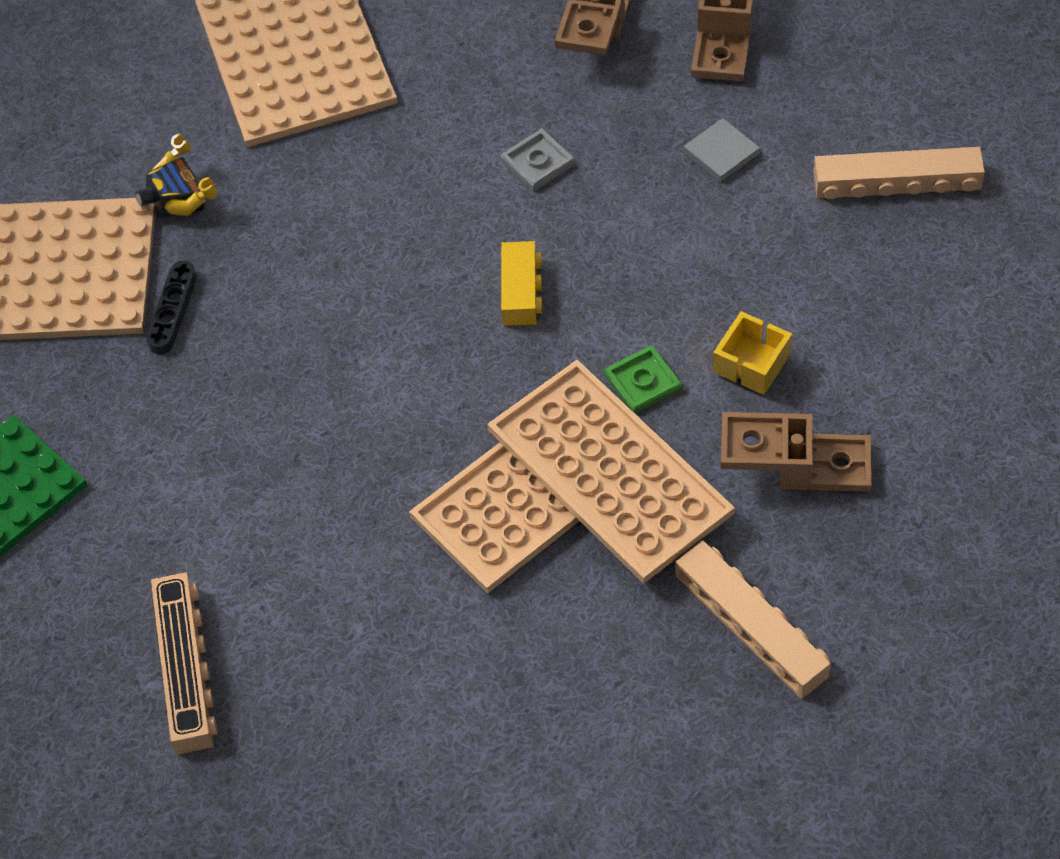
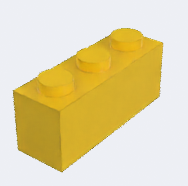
[501,241,542,326]

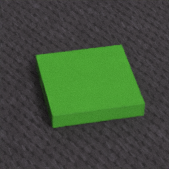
[603,345,683,414]

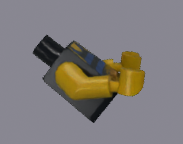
[135,134,218,216]

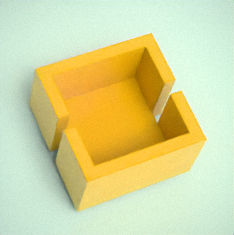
[713,311,792,395]

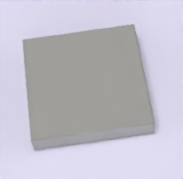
[683,118,760,182]
[500,128,576,192]

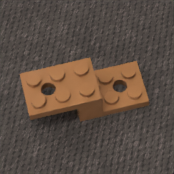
[555,0,632,56]
[691,0,753,82]
[721,412,871,492]

